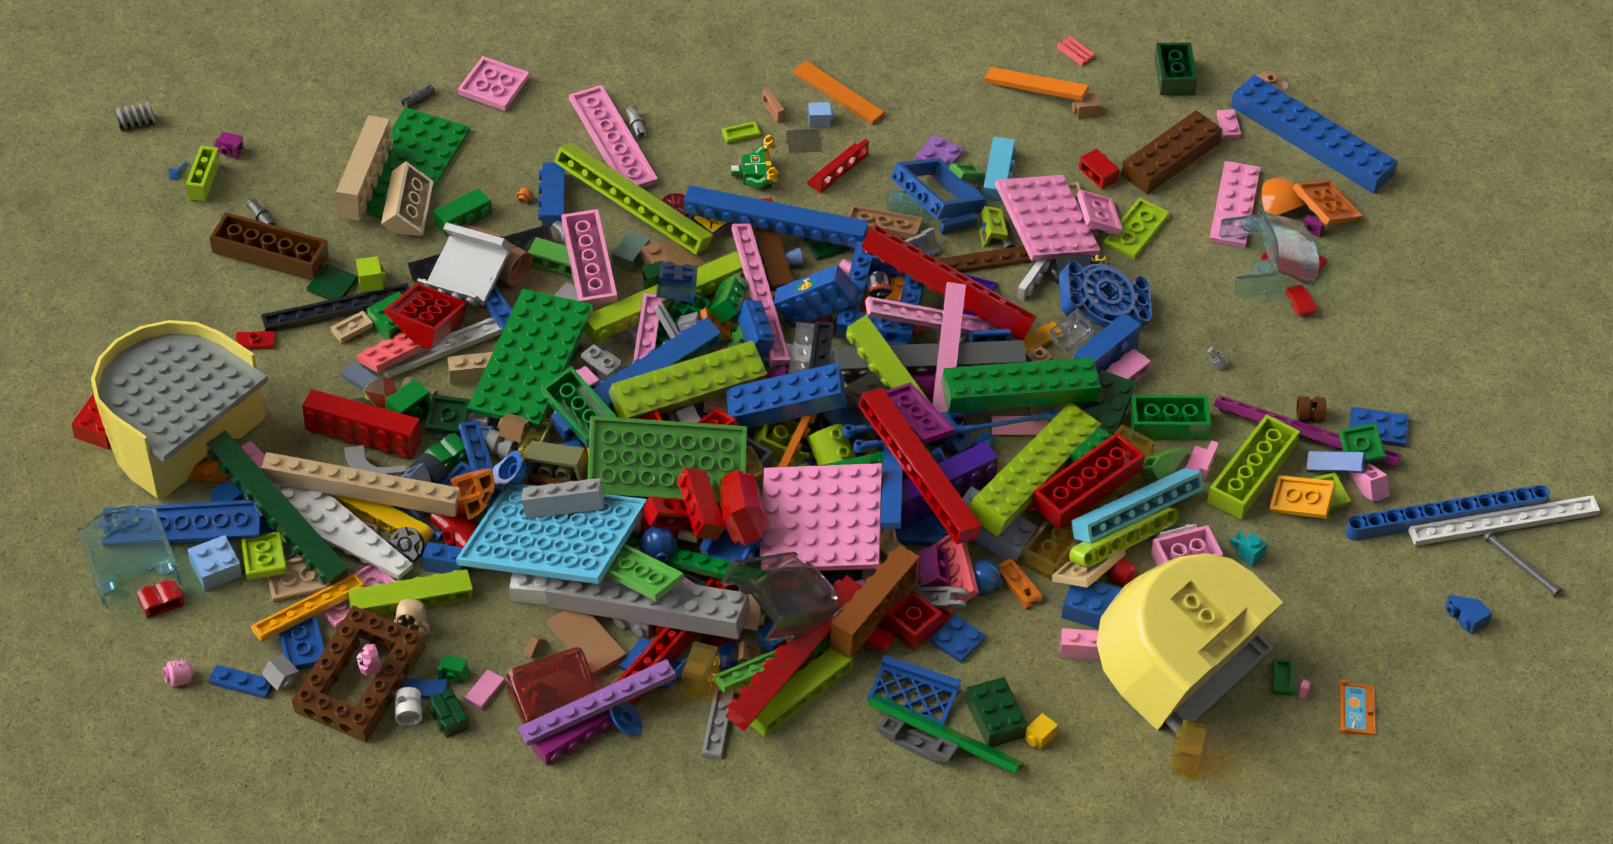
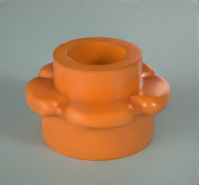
[516,188,534,204]

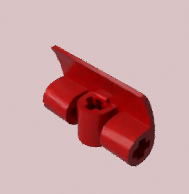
[430,504,479,548]

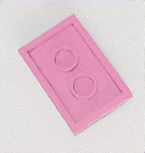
[1077,189,1122,235]

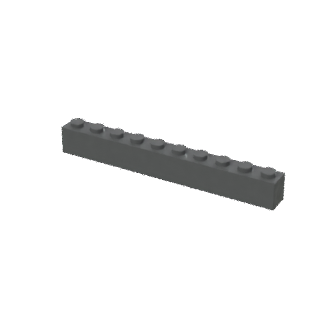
[834,340,1026,377]

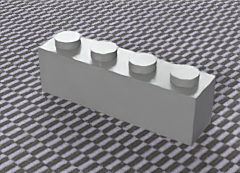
[521,478,605,519]

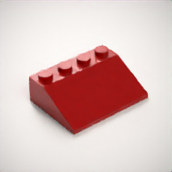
[384,282,467,350]

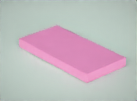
[320,564,396,629]

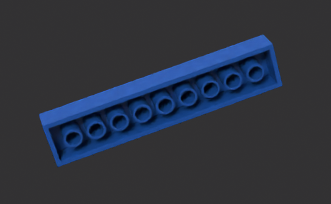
[1231,74,1398,194]

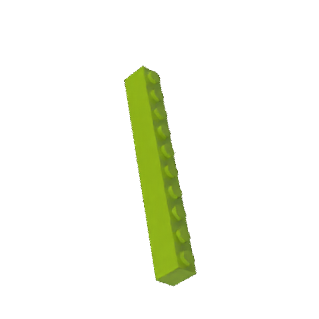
[554,143,713,255]
[583,252,745,343]

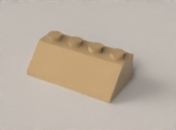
[381,161,433,236]

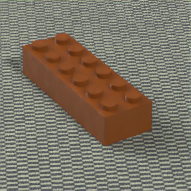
[829,545,919,659]

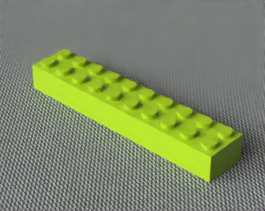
[969,402,1101,537]

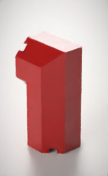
[717,470,771,545]

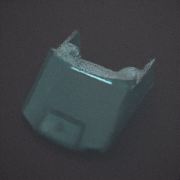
[1219,210,1319,295]
[77,504,182,610]

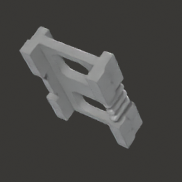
[904,228,941,256]

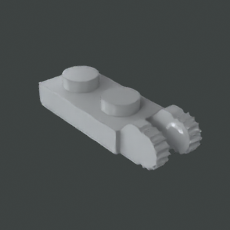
[918,587,969,608]

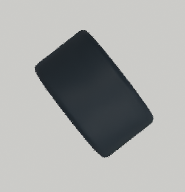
[409,453,447,484]

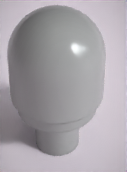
[1207,347,1229,370]

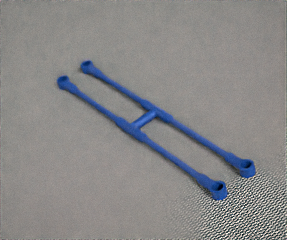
[843,406,1059,453]

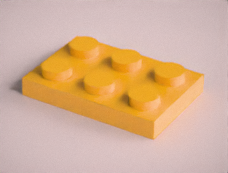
[1269,475,1336,519]

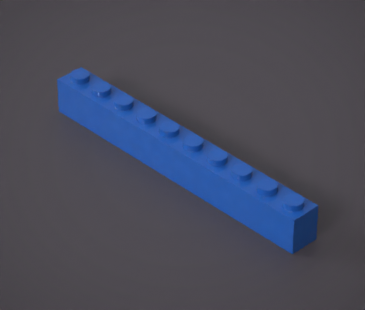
[684,185,868,248]
[551,317,721,441]

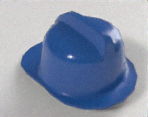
[492,451,530,490]

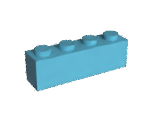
[983,137,1017,202]

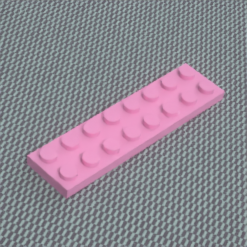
[569,85,658,189]

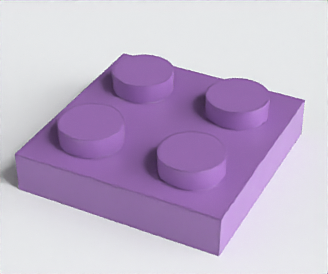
[915,134,964,166]

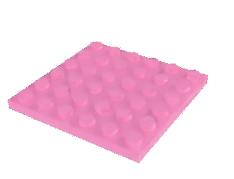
[759,463,882,572]

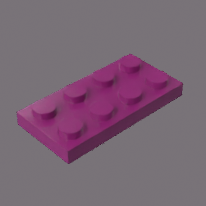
[885,382,955,445]

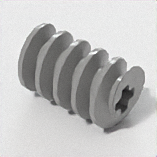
[116,102,155,130]

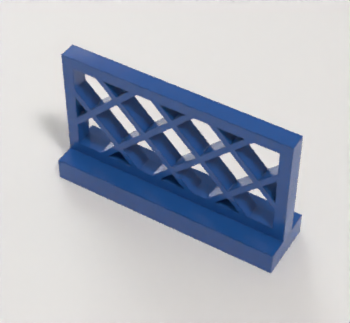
[867,655,961,725]

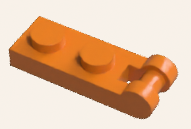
[998,558,1043,609]

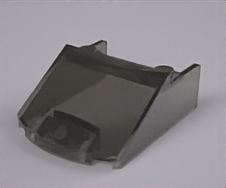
[720,551,842,642]

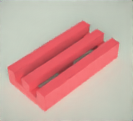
[1057,36,1095,66]

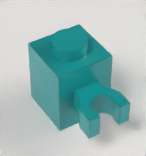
[1229,531,1268,567]

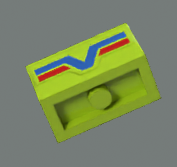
[977,206,1008,247]

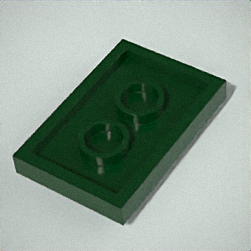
[1084,369,1137,435]

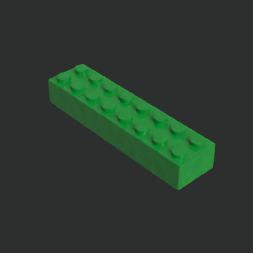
[941,357,1101,413]

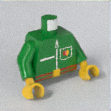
[731,135,779,189]

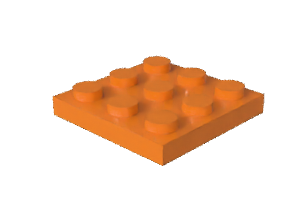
[1293,179,1363,225]

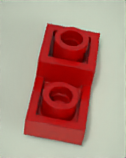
[1285,285,1317,317]

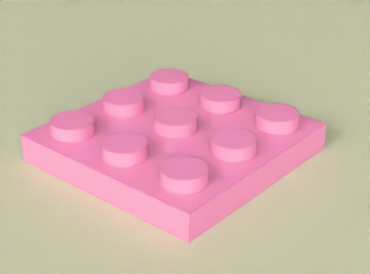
[457,56,530,111]

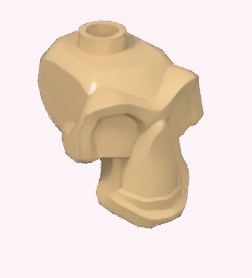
[393,598,430,636]

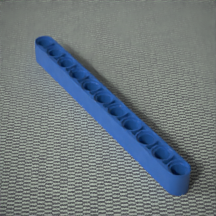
[1345,485,1550,541]

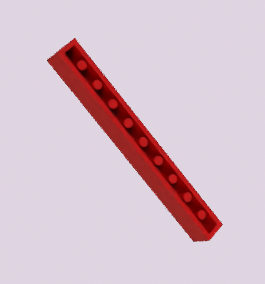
[861,224,1037,340]
[859,388,981,544]
[616,565,751,705]
[725,575,862,732]

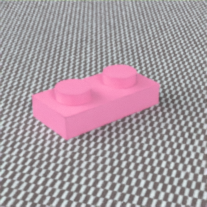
[1216,109,1241,139]

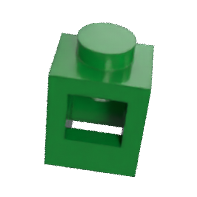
[437,654,470,683]

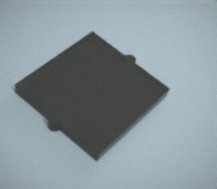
[786,128,820,153]

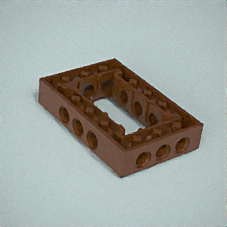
[292,605,426,743]

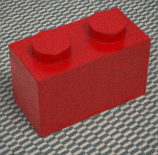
[1079,148,1120,190]

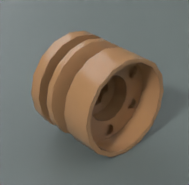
[498,241,532,287]

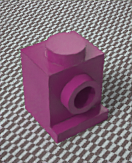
[214,131,244,160]

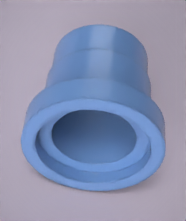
[785,248,803,267]

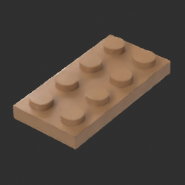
[847,205,923,240]

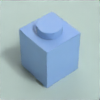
[808,102,834,127]

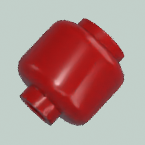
[1107,559,1139,588]

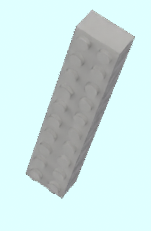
[545,576,751,639]

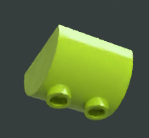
[807,423,856,466]

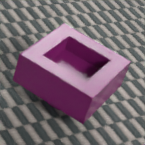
[1303,215,1324,237]

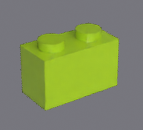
[355,256,386,293]

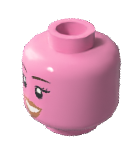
[163,659,195,687]

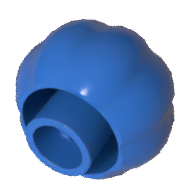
[639,527,677,562]
[972,559,1003,596]

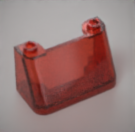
[506,647,598,725]

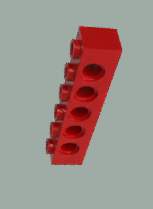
[643,496,722,531]

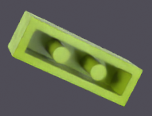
[185,145,220,202]

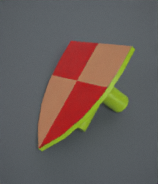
[363,378,396,409]

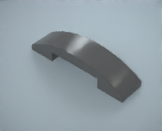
[877,714,959,762]

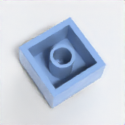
[188,535,242,591]

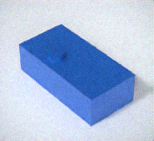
[1074,312,1141,374]

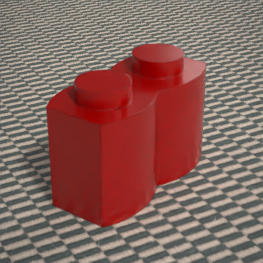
[137,579,185,618]

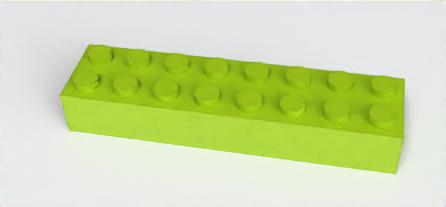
[608,340,767,419]

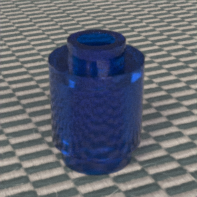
[718,643,739,672]

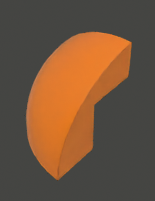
[1262,178,1306,219]
[450,469,494,520]

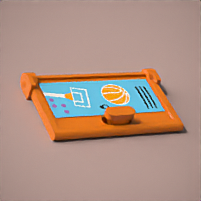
[1339,680,1376,735]

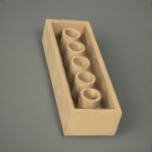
[336,115,394,221]

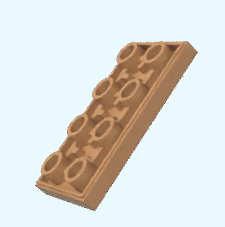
[547,610,626,677]

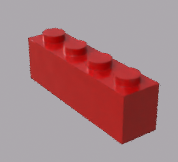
[677,467,725,541]

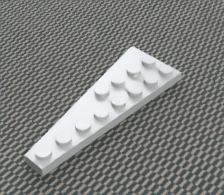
[280,486,413,580]

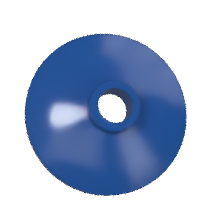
[610,701,643,736]

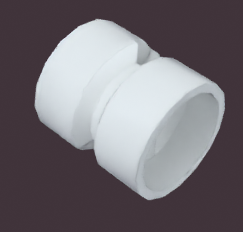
[395,687,422,725]

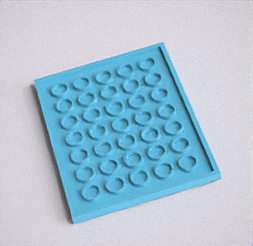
[456,483,647,584]

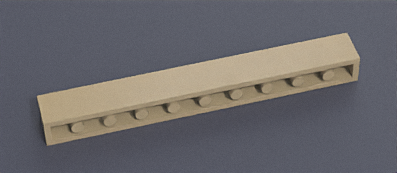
[261,452,460,517]

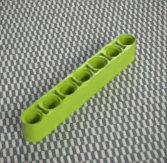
[1069,507,1178,567]

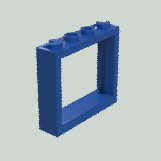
[890,158,987,220]

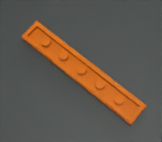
[794,60,884,125]
[984,67,1089,101]

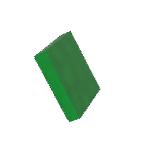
[1338,423,1386,464]

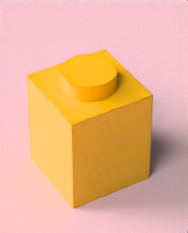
[1025,713,1058,750]

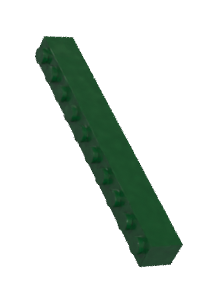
[206,430,349,587]

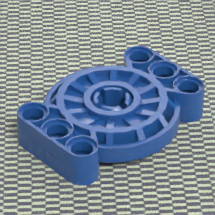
[1059,261,1152,330]

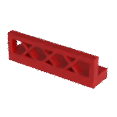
[807,139,869,193]

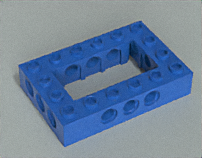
[836,241,930,345]

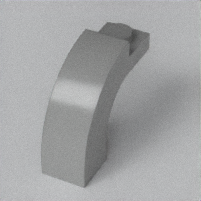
[344,446,406,477]

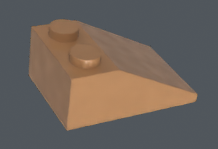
[641,242,705,279]

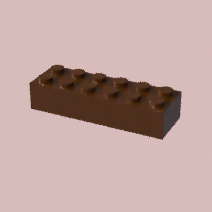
[1121,110,1222,195]
[210,212,329,280]

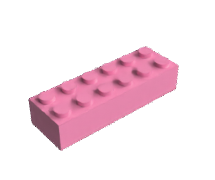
[561,209,618,312]

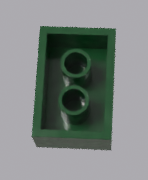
[1154,42,1197,95]
[965,677,1028,747]

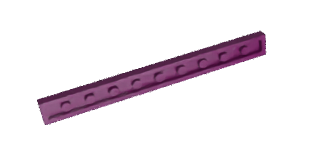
[1214,395,1402,467]

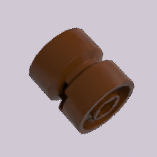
[1296,396,1327,422]

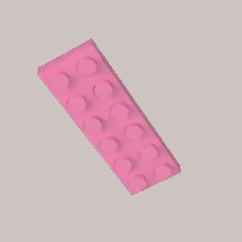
[1209,161,1260,248]

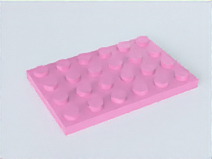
[995,175,1100,261]

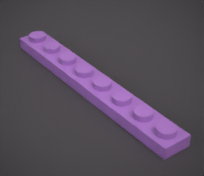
[518,659,676,747]

